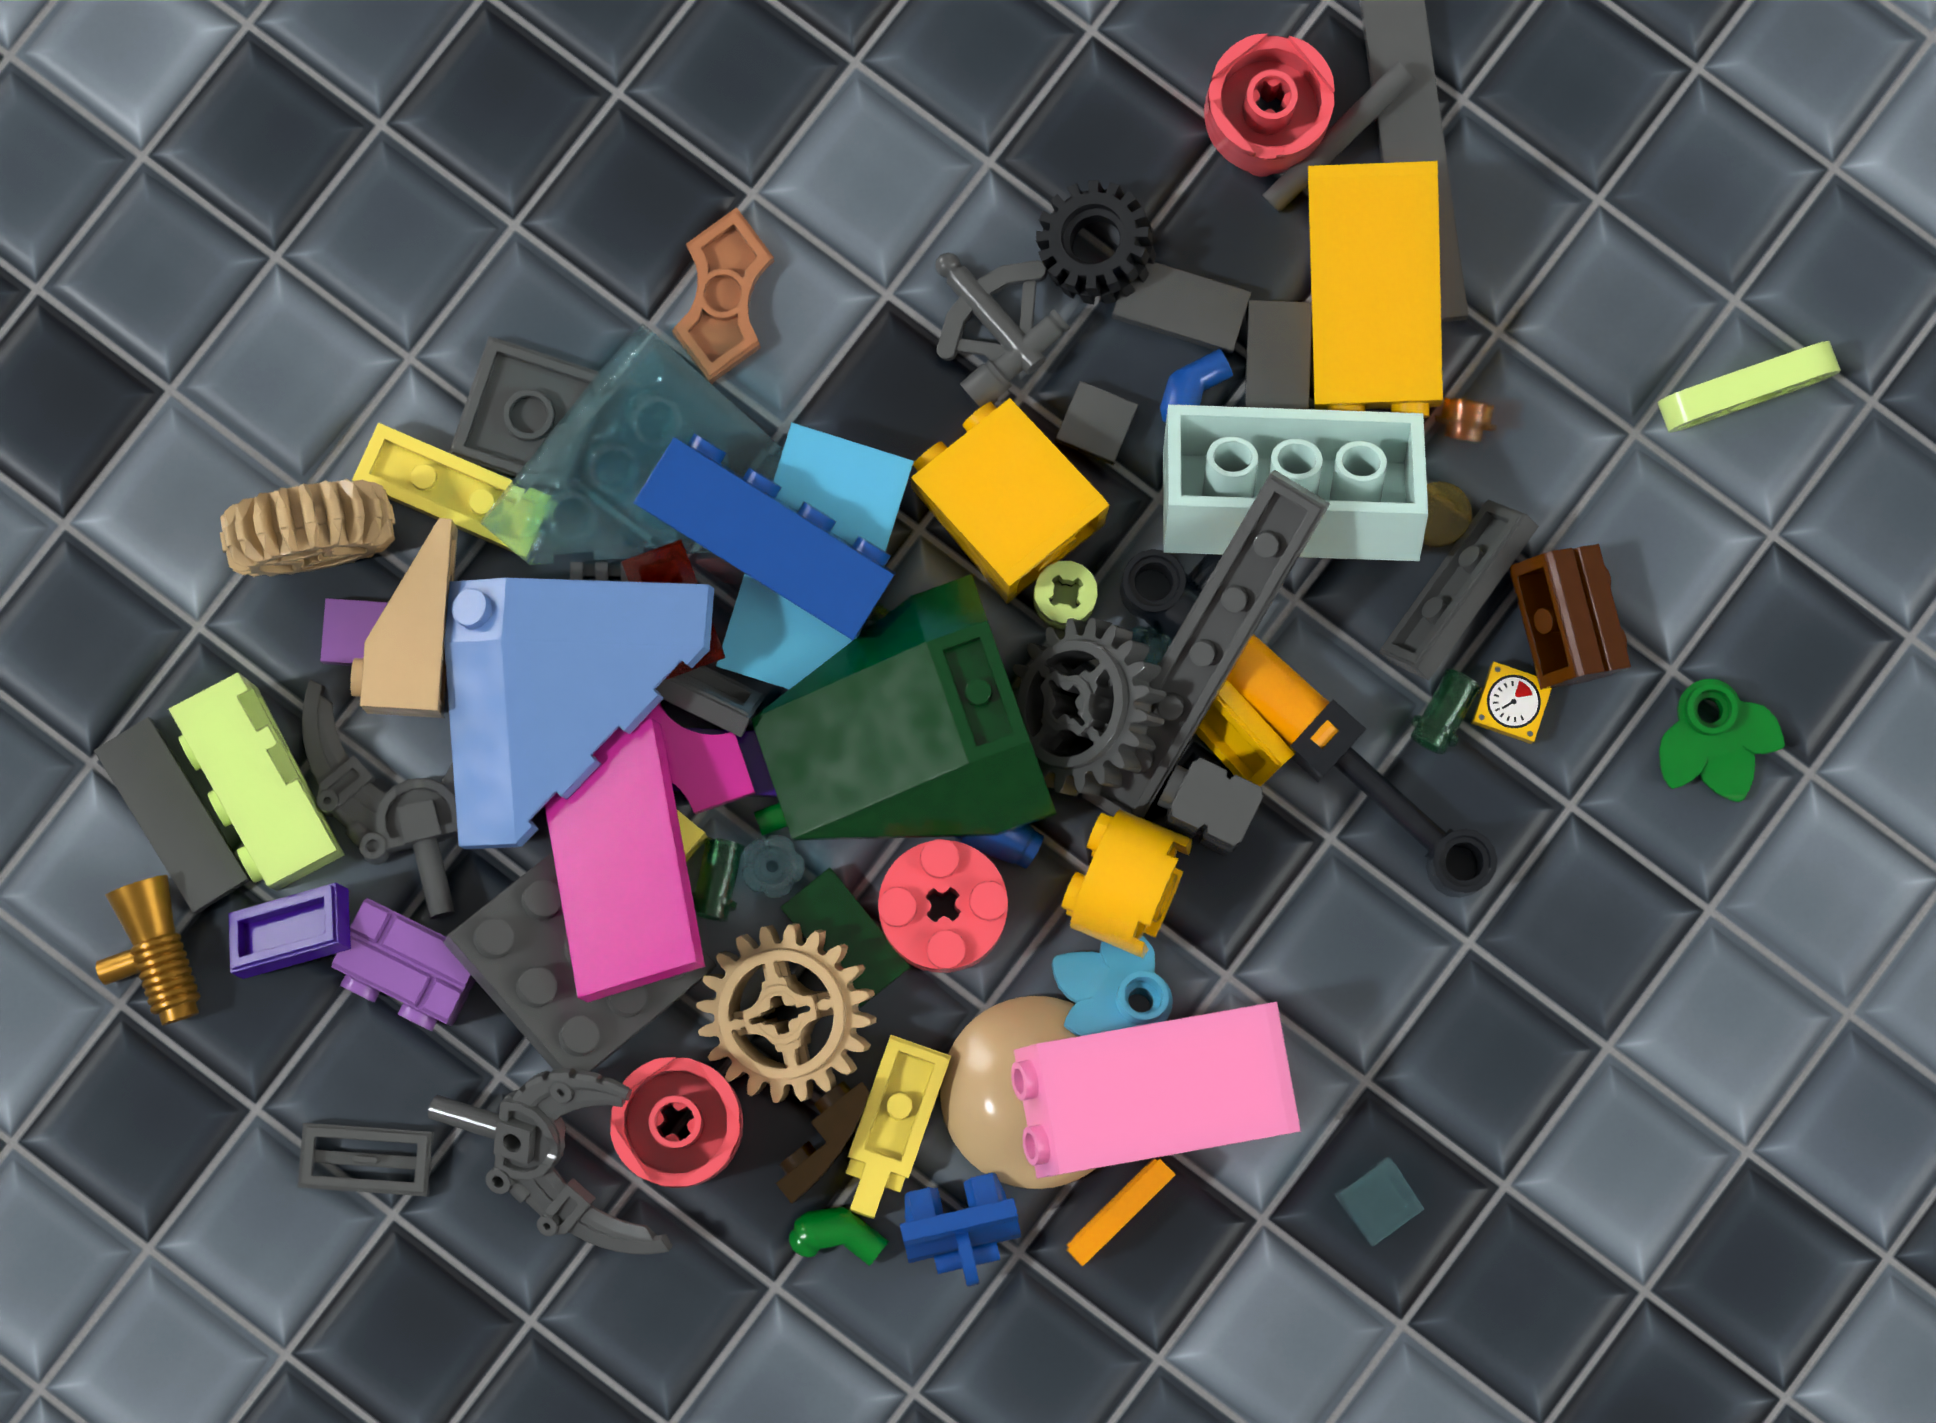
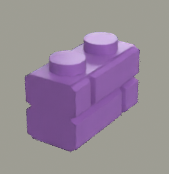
[331,898,476,1031]

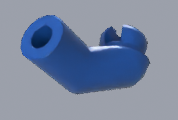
[1160,349,1233,423]

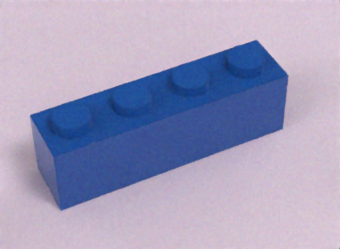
[633,433,896,640]

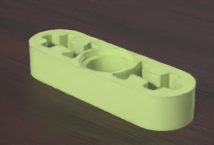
[1657,341,1841,433]

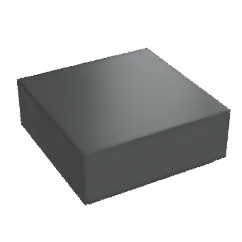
[1055,381,1138,466]

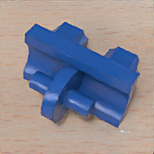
[900,1173,1022,1287]

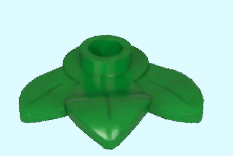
[1659,679,1785,802]

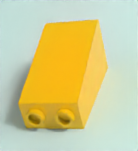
[1308,161,1443,418]

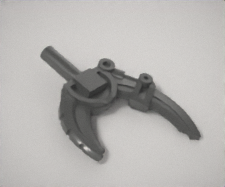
[302,680,458,919]
[428,1068,673,1254]

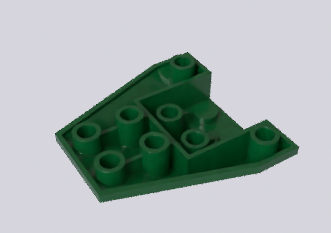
[751,574,1057,841]

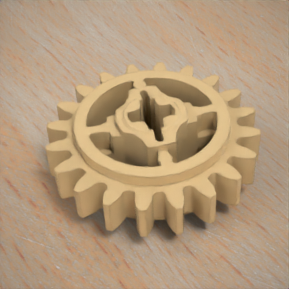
[696,923,877,1103]

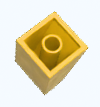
[911,398,1110,604]

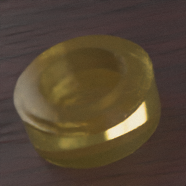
[1423,482,1472,547]

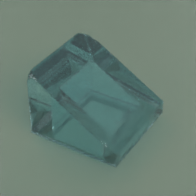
[1334,1156,1424,1247]

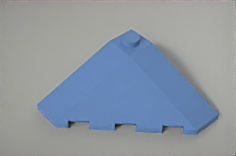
[444,578,714,849]

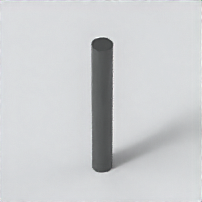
[1262,61,1415,213]

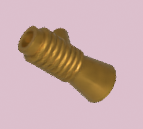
[96,875,201,1025]

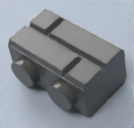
[1157,757,1264,856]

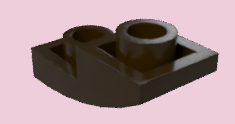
[776,1081,870,1204]

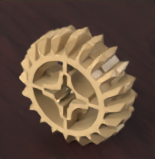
[220,479,395,577]

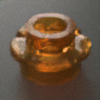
[1435,397,1497,442]

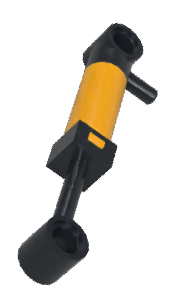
[1120,549,1497,898]

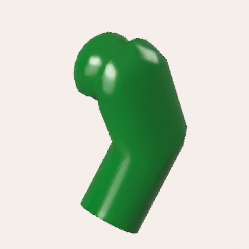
[789,1207,889,1266]

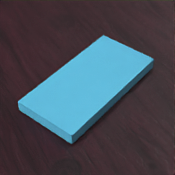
[716,422,914,689]

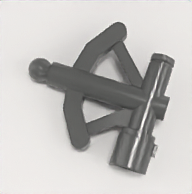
[935,253,1070,407]

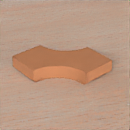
[672,207,774,385]

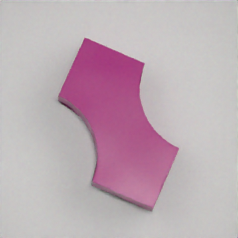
[618,703,756,814]

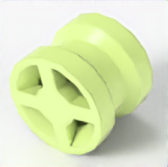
[1033,561,1098,630]

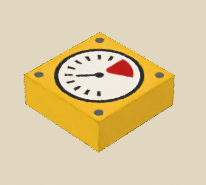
[1471,662,1552,744]

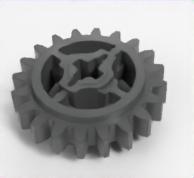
[1012,618,1166,796]

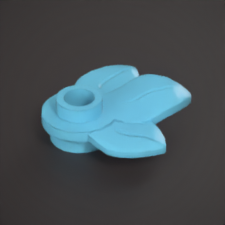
[1051,935,1173,1036]

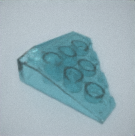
[480,323,783,565]

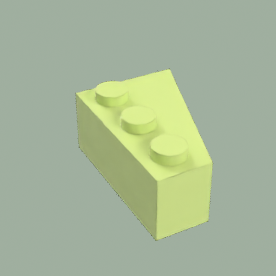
[169,672,345,891]

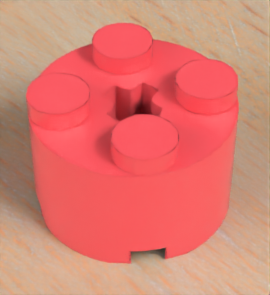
[1204,33,1335,177]
[878,839,1008,973]
[610,1057,743,1188]

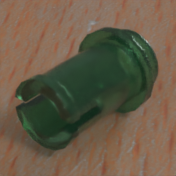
[1411,669,1482,755]
[692,837,745,922]

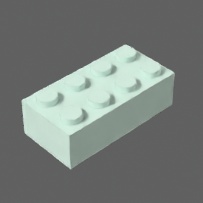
[1163,405,1428,561]

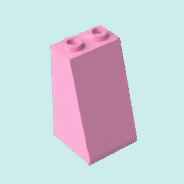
[1011,1002,1301,1179]

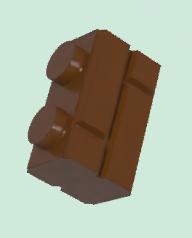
[1509,544,1631,690]

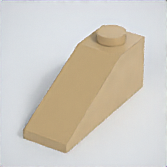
[350,518,458,718]

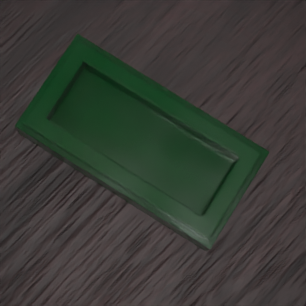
[780,867,910,1008]

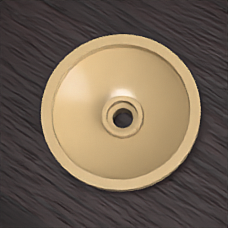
[940,996,1096,1189]

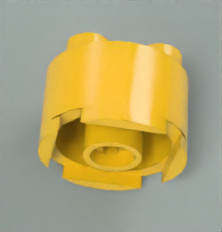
[1061,809,1192,958]

